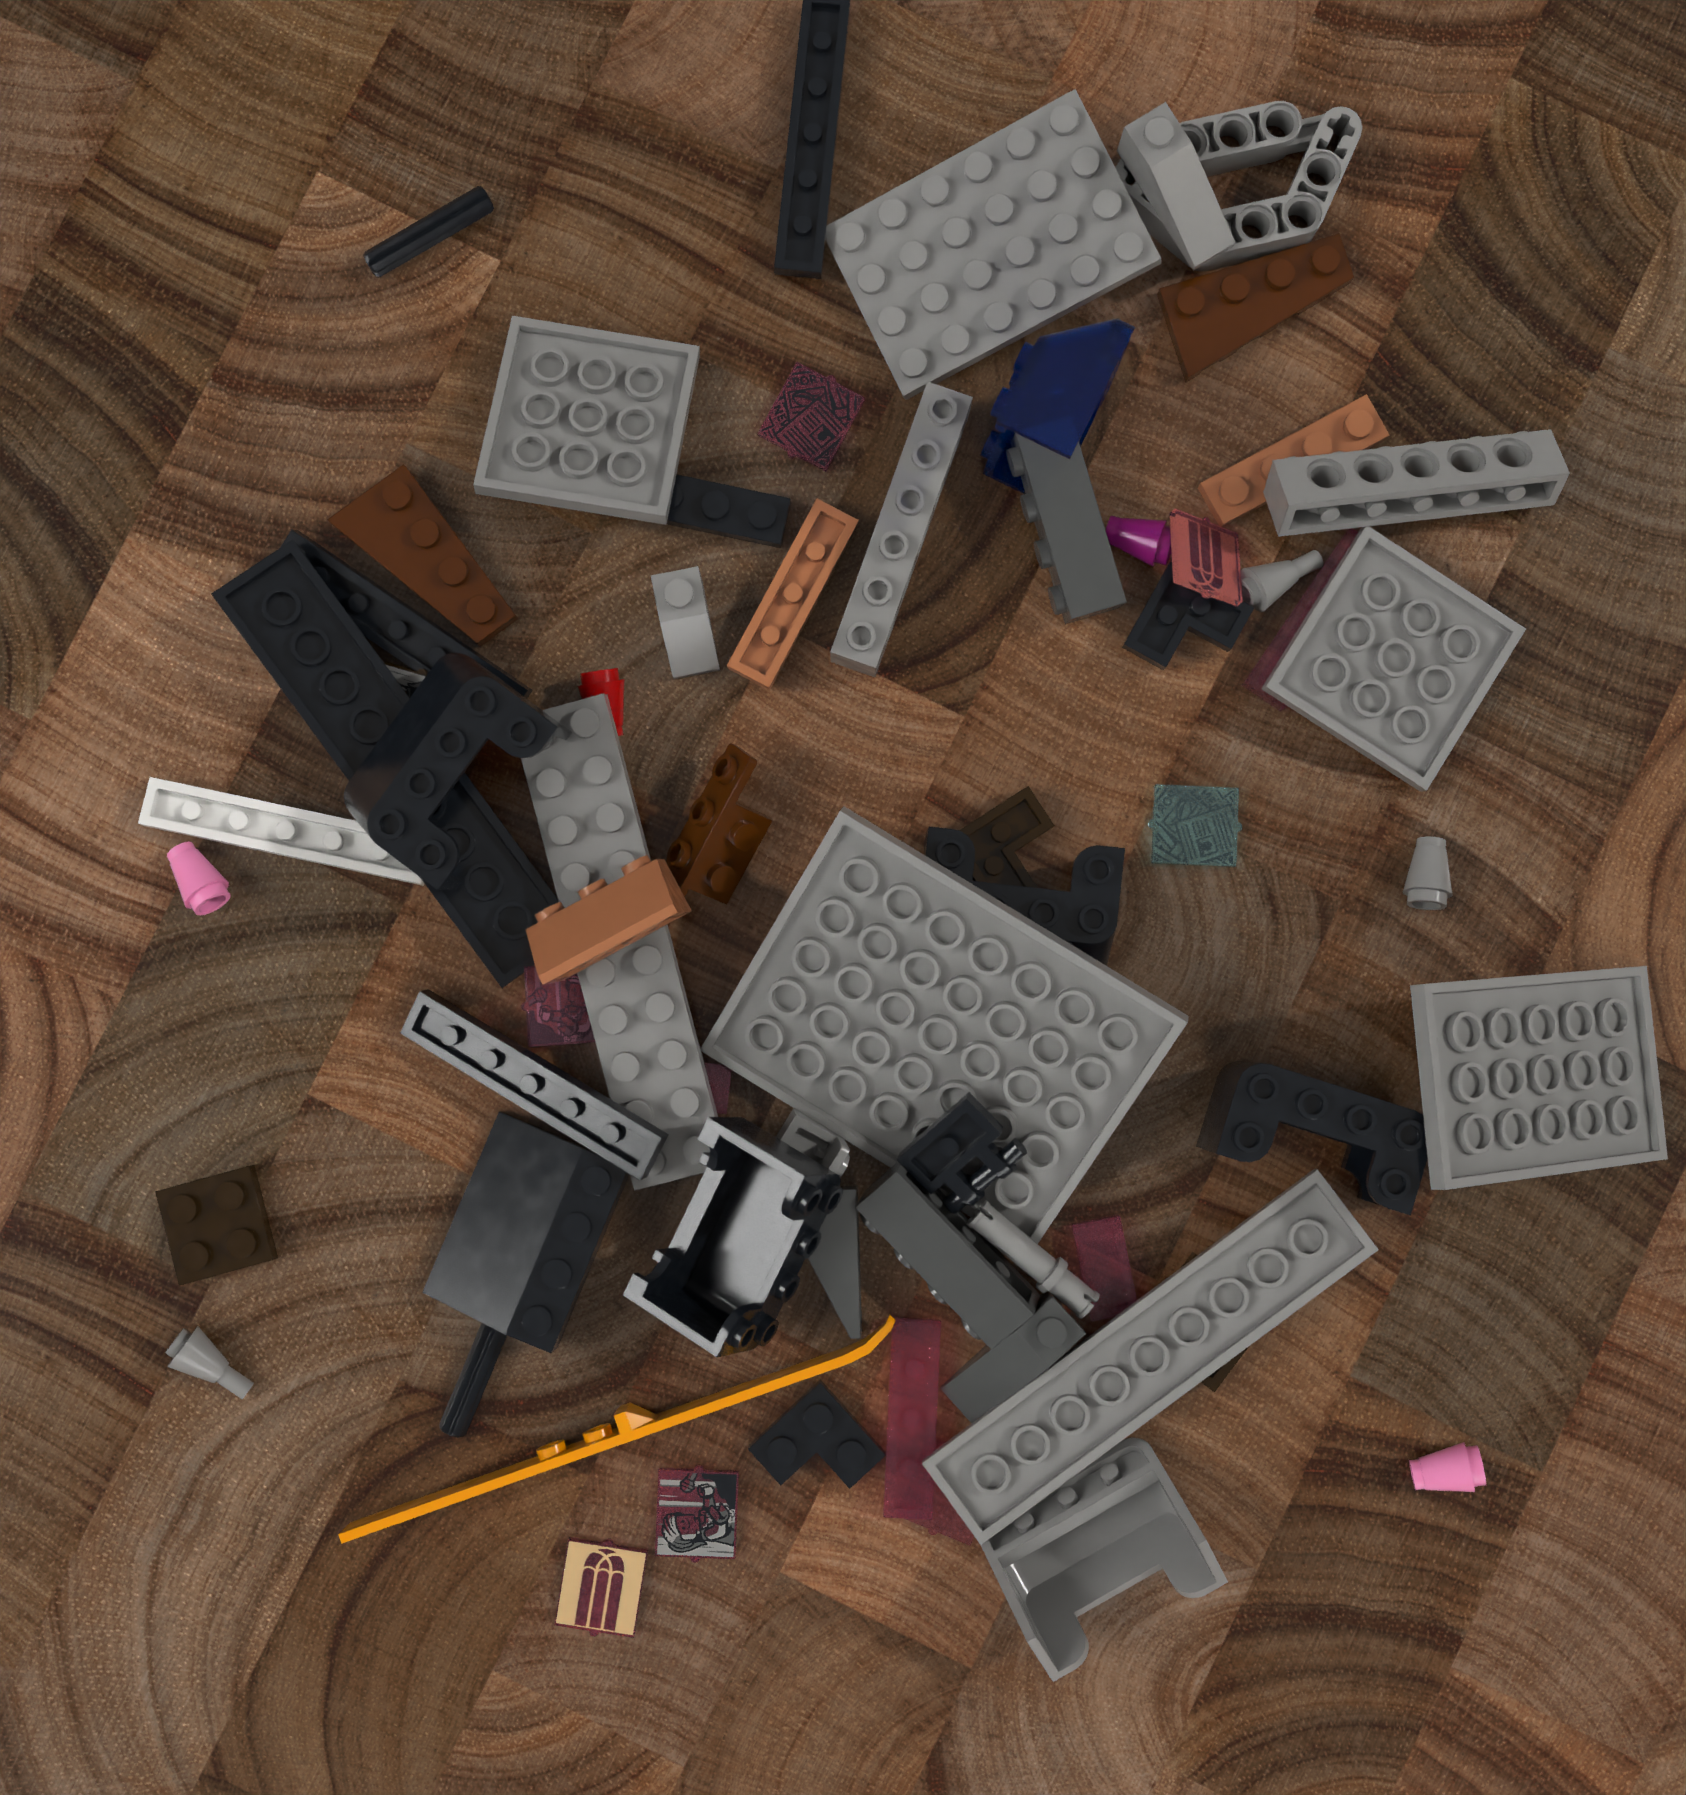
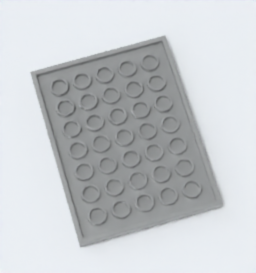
[700,806,1189,1244]

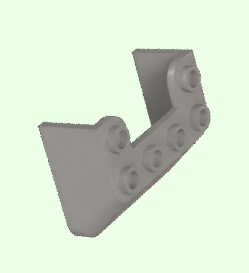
[981,1438,1228,1682]

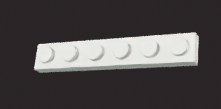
[138,777,424,886]

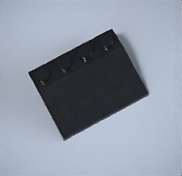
[422,1112,630,1353]

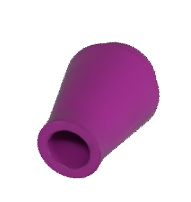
[1105,515,1172,567]

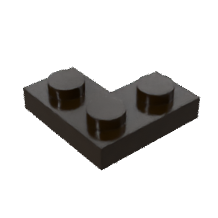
[959,786,1055,888]

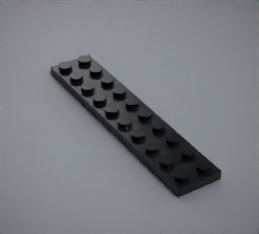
[211,540,559,989]

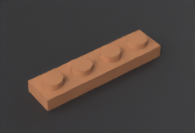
[1197,394,1390,528]
[727,498,859,691]

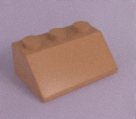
[526,855,692,985]

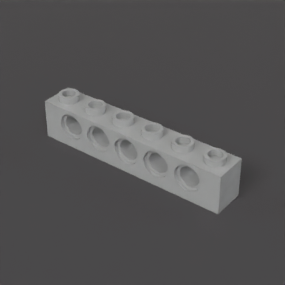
[830,381,973,677]
[1263,429,1570,537]

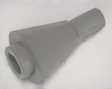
[1237,550,1323,612]
[165,1326,254,1399]

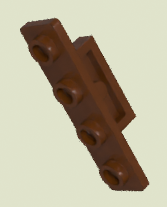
[666,743,772,927]

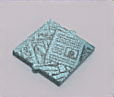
[1148,784,1242,867]

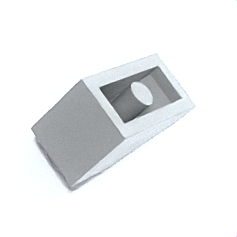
[651,566,720,679]

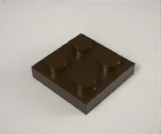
[155,1165,278,1286]

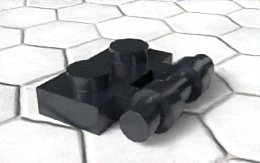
[897,1092,1027,1214]

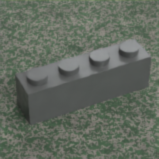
[1006,416,1127,624]
[855,1162,1040,1350]

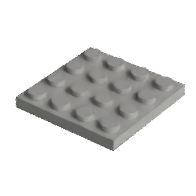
[473,316,700,525]
[1261,526,1526,792]

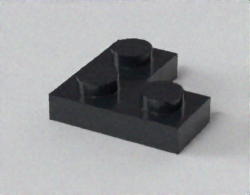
[1122,561,1254,670]
[748,1380,886,1489]

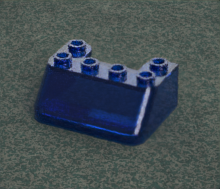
[980,318,1136,494]

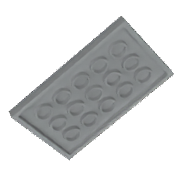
[825,89,1161,400]
[1410,966,1668,1190]

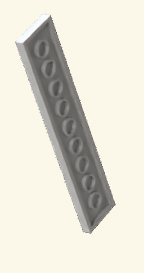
[521,693,718,1191]
[922,1169,1379,1545]

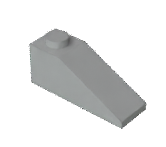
[1117,102,1235,271]

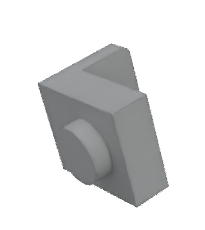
[776,1108,850,1177]

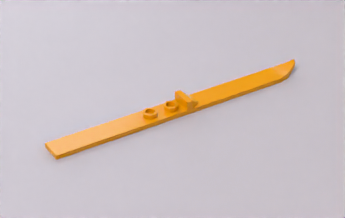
[338,1314,895,1544]

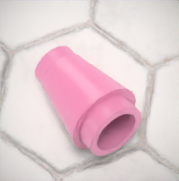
[166,841,230,916]
[1409,1442,1486,1492]

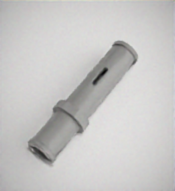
[966,1200,1100,1319]

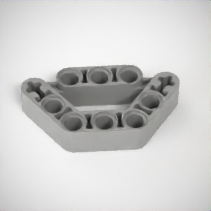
[1116,101,1362,271]

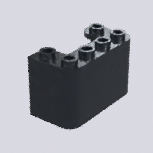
[1196,1061,1428,1216]
[623,1117,843,1357]

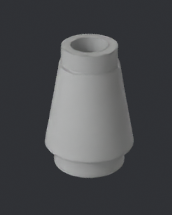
[1403,836,1453,910]

